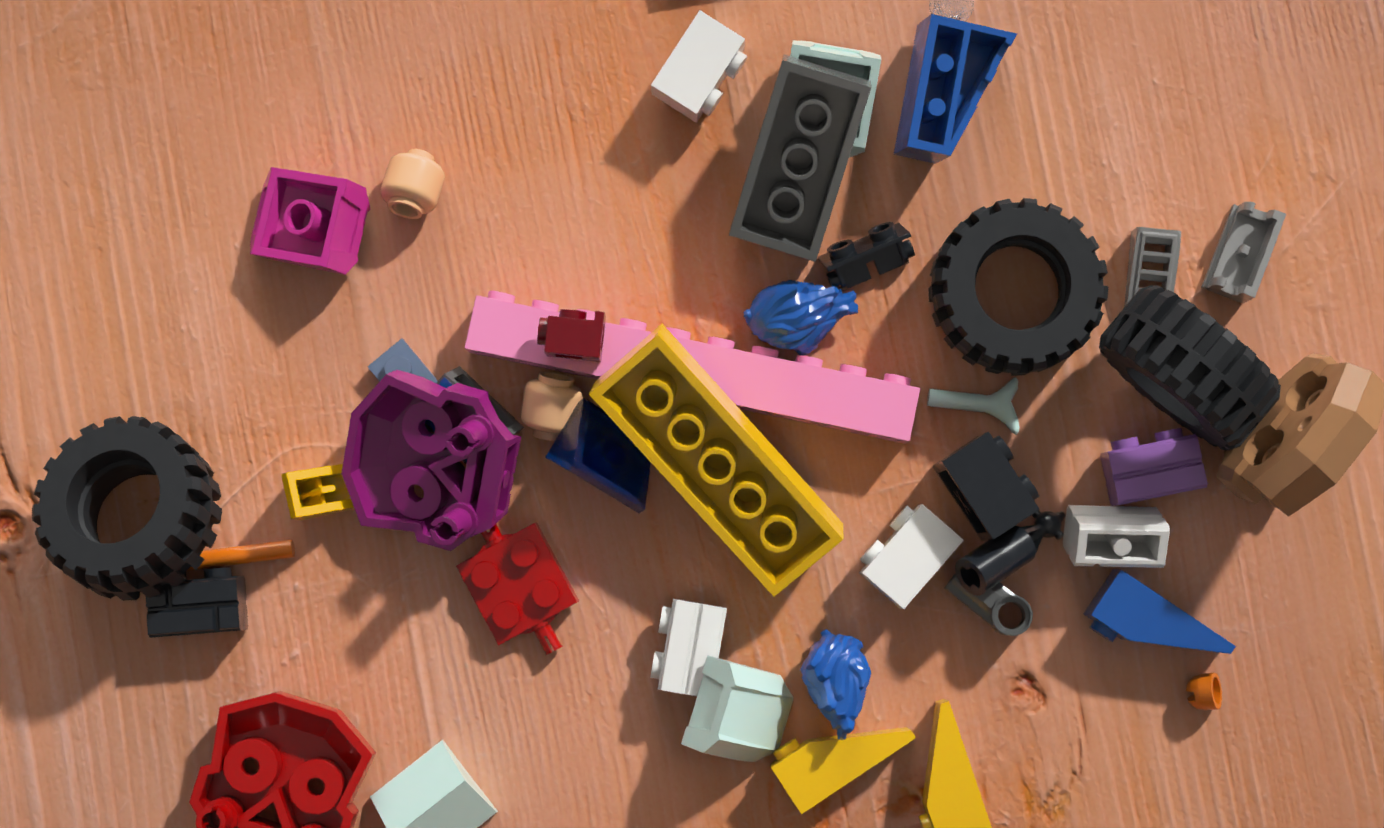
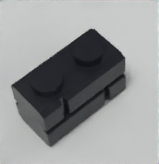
[146,567,248,638]

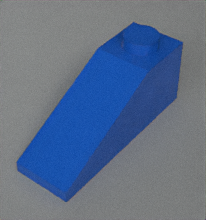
[1083,569,1236,654]

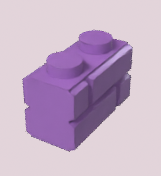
[1100,428,1208,506]

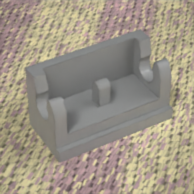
[1201,202,1286,304]

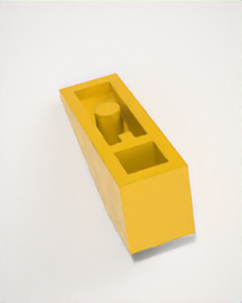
[918,699,992,828]
[770,727,916,814]

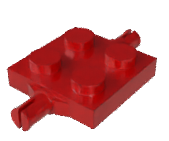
[456,522,579,655]

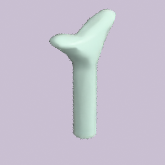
[927,377,1020,435]

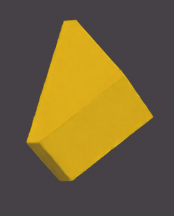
[281,464,354,521]

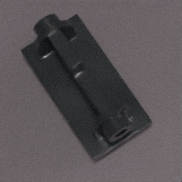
[818,222,915,291]

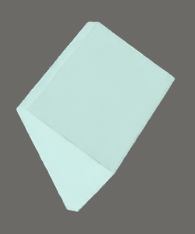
[370,740,498,828]

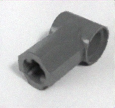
[944,573,1033,636]

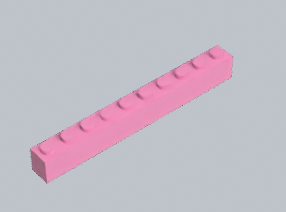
[465,291,920,444]

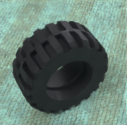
[928,198,1109,376]
[1099,285,1281,451]
[32,416,222,601]

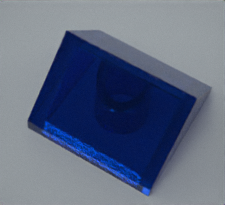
[545,398,651,514]

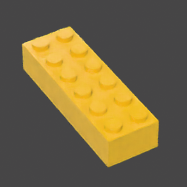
[589,324,844,597]

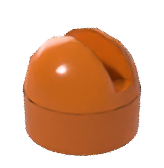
[1186,673,1222,710]

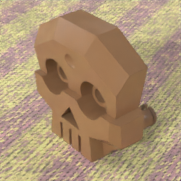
[1216,353,1384,517]

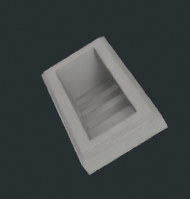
[1124,227,1181,307]

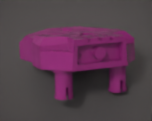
[341,370,521,551]

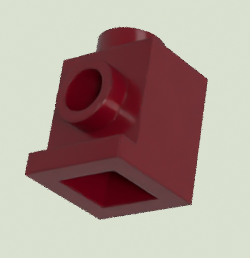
[537,309,606,362]

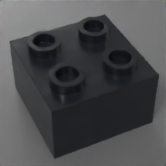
[932,431,1040,541]

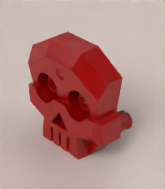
[189,691,376,828]

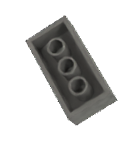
[729,54,871,262]

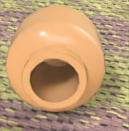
[380,149,445,219]
[521,372,583,441]

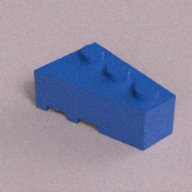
[893,14,1017,164]

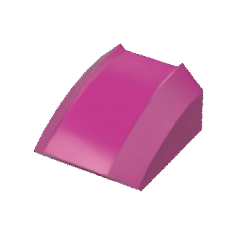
[250,167,371,275]

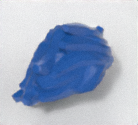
[743,280,858,356]
[800,629,871,740]

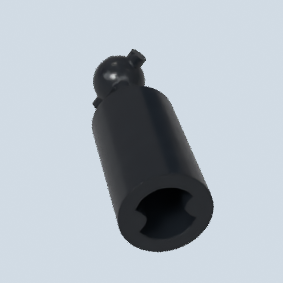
[955,510,1066,596]

